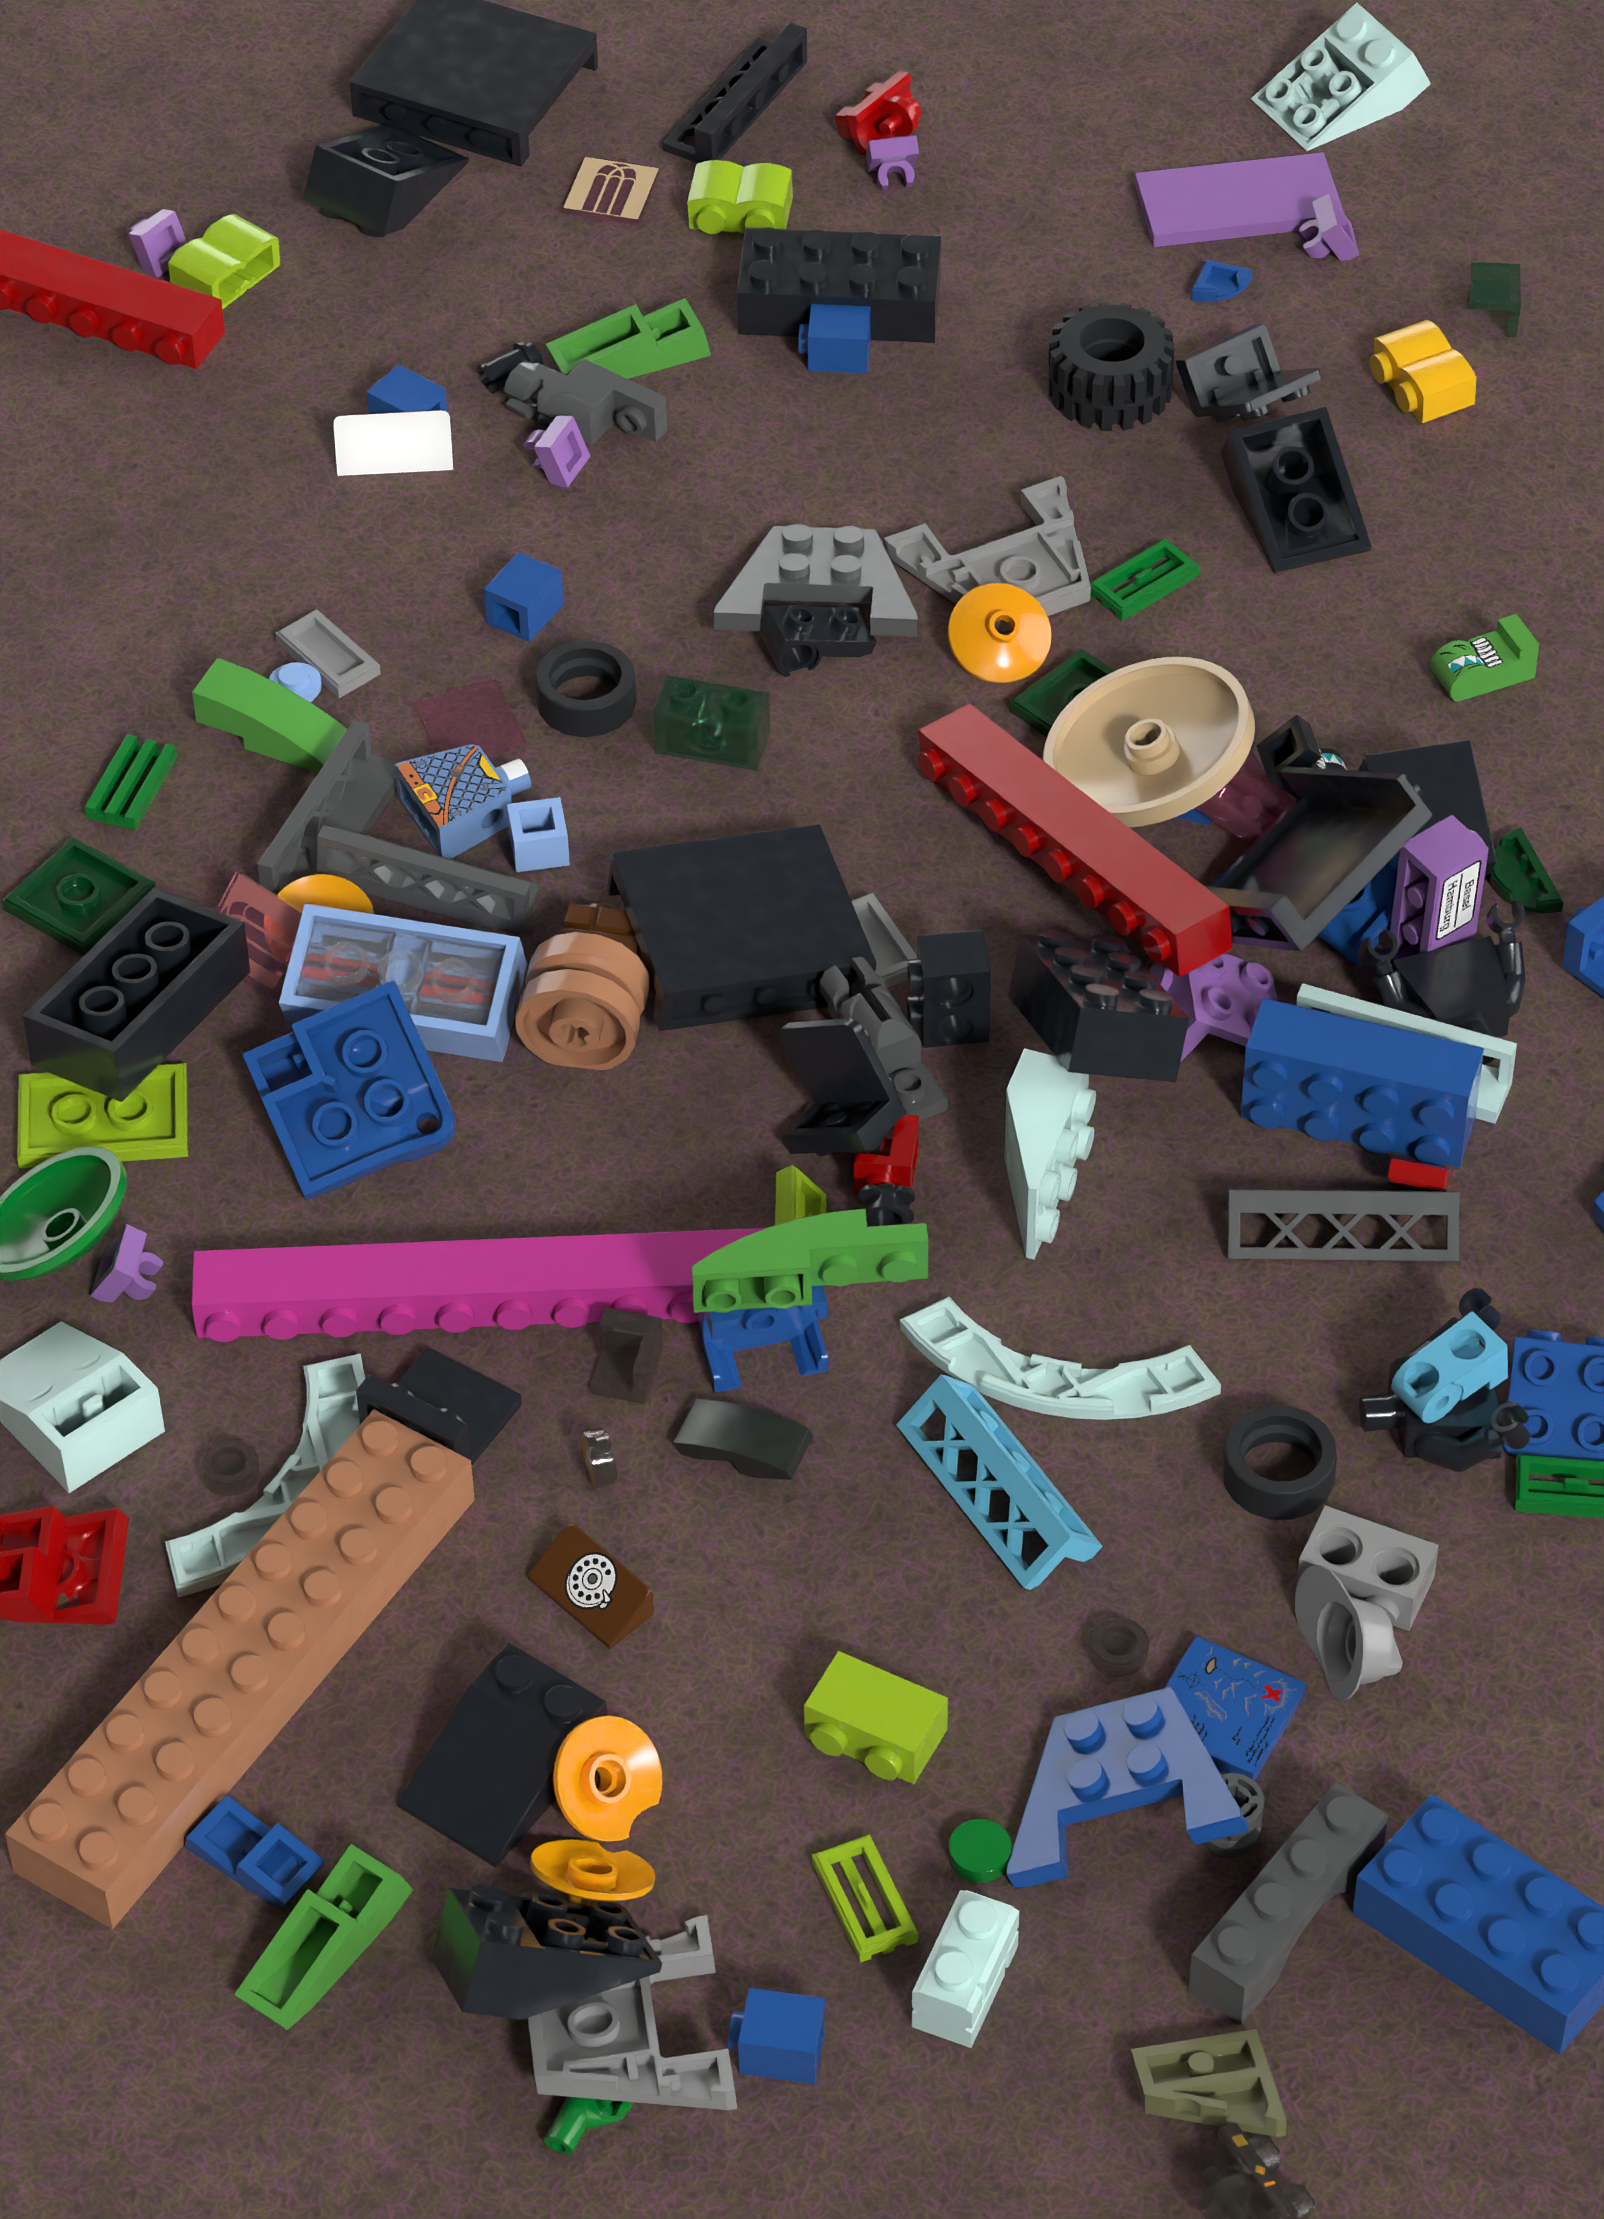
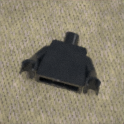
[1358,900,1526,1064]
[1359,1288,1530,1472]

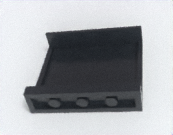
[350,0,598,167]
[1204,766,1433,951]
[607,824,877,1031]

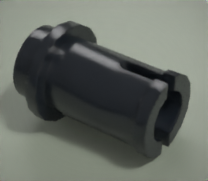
[477,341,544,394]

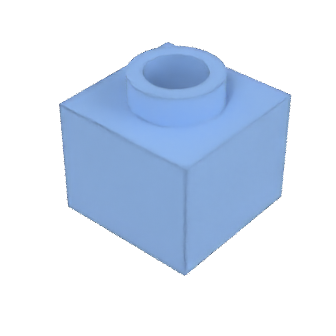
[507,797,570,872]

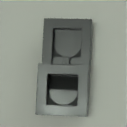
[674,1399,814,1480]

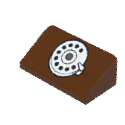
[528,1523,654,1649]

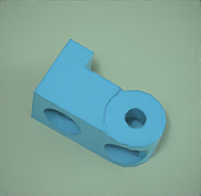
[1391,1311,1508,1423]

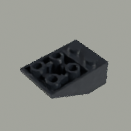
[431,1885,662,2019]

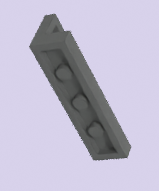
[257,720,399,896]
[316,825,540,934]
[1226,1188,1460,1261]

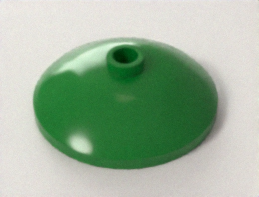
[0,1147,127,1281]

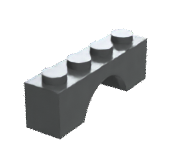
[1189,1782,1388,2025]

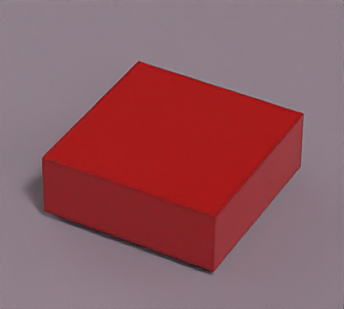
[1388,1157,1451,1191]

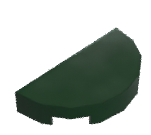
[1488,827,1564,914]

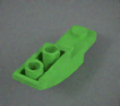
[692,1209,928,1313]

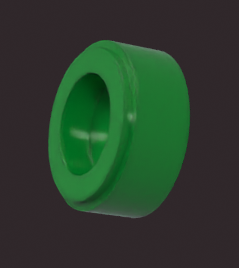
[949,1819,1012,1883]

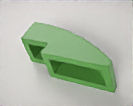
[546,298,711,379]
[192,658,348,773]
[234,1844,413,2030]

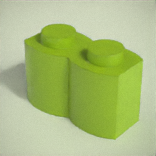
[687,160,793,234]
[168,214,280,310]

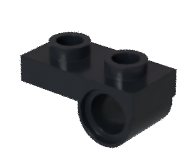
[759,605,877,677]

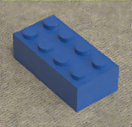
[1241,998,1484,1168]
[1352,1794,1604,2054]

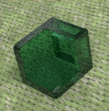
[1467,262,1521,337]

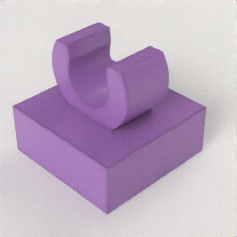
[865,135,919,190]
[1299,193,1360,261]
[126,209,187,278]
[523,416,590,488]
[90,1224,163,1303]

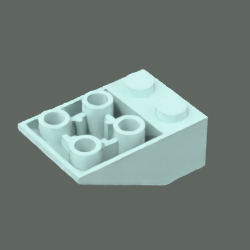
[1251,3,1431,151]
[1005,1048,1096,1260]
[0,1321,165,1493]

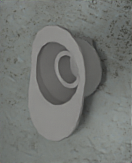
[1295,1564,1403,1700]

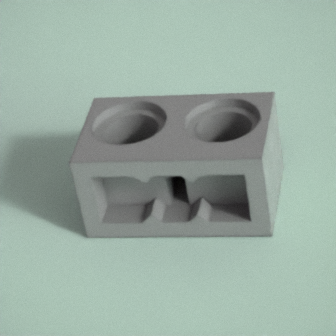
[1296,1505,1439,1631]

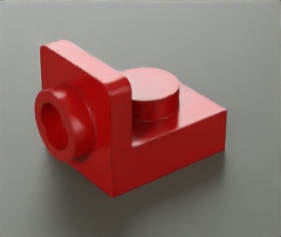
[854,1114,919,1195]

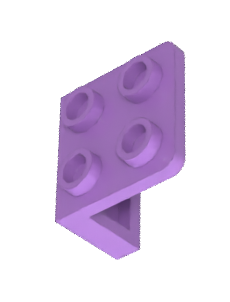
[1149,953,1277,1062]

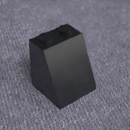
[1358,740,1497,878]

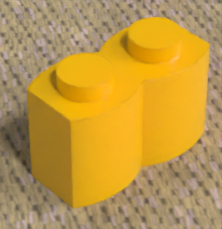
[1370,320,1476,423]

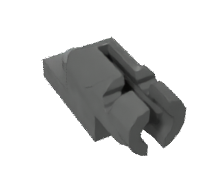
[504,359,668,445]
[820,957,948,1121]

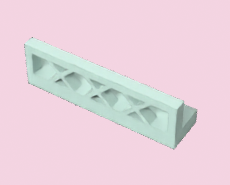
[1296,983,1517,1124]

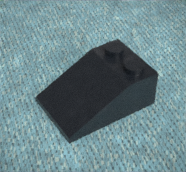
[303,123,469,237]
[1221,407,1372,573]
[397,1642,607,1868]

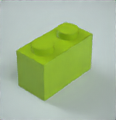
[804,1651,948,1784]

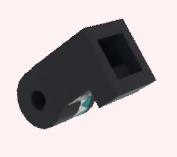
[1256,715,1347,799]

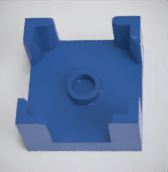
[698,1286,828,1393]

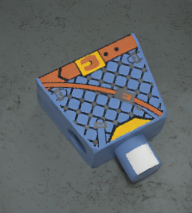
[394,744,531,859]

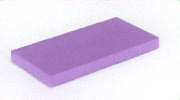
[1135,152,1344,247]

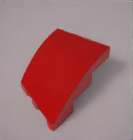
[0,1505,129,1625]

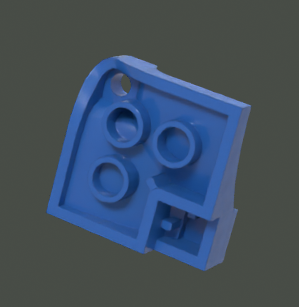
[242,980,456,1201]

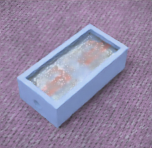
[279,904,527,1062]

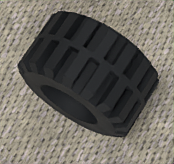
[1048,302,1175,431]

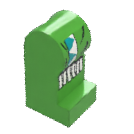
[1430,614,1539,702]

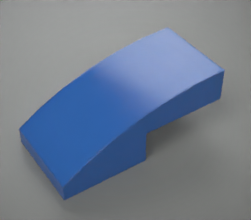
[185,1794,325,1909]

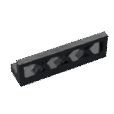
[663,22,807,163]

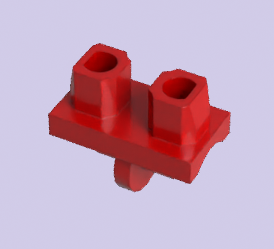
[835,71,922,156]

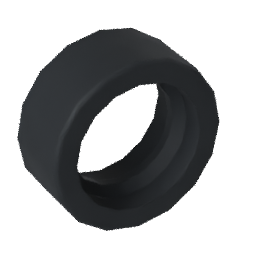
[535,640,637,738]
[1223,1405,1337,1520]

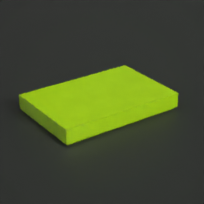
[17,1063,188,1168]

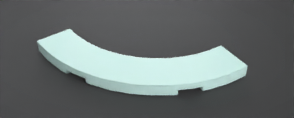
[900,1297,1221,1420]
[165,1354,365,1597]

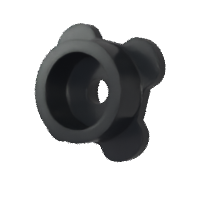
[858,1183,915,1227]

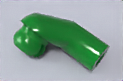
[544,2097,633,2156]

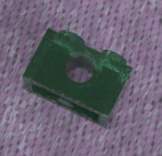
[653,675,771,771]

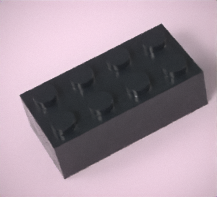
[737,228,941,343]
[23,887,251,1102]
[1008,929,1189,1082]

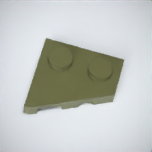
[1131,2029,1286,2137]

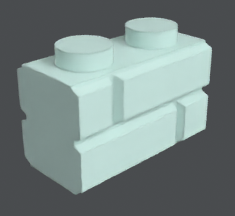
[912,1890,1019,2048]

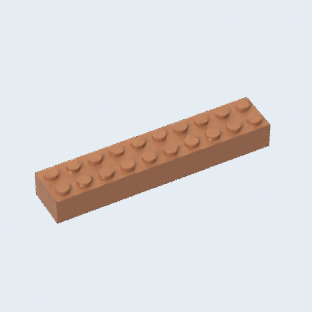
[5,1410,475,1929]

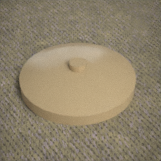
[1043,657,1255,828]

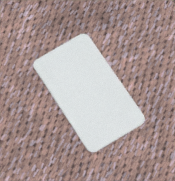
[334,410,453,476]

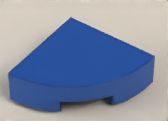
[1191,260,1253,302]

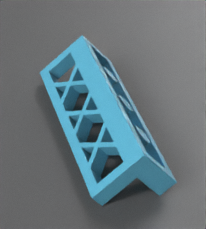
[896,1374,1103,1590]

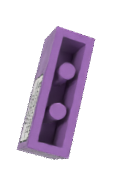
[1390,815,1489,959]

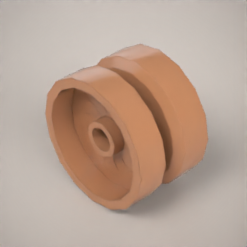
[515,932,649,1070]

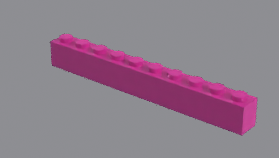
[192,1228,766,1342]

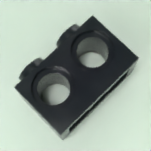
[907,930,991,1048]

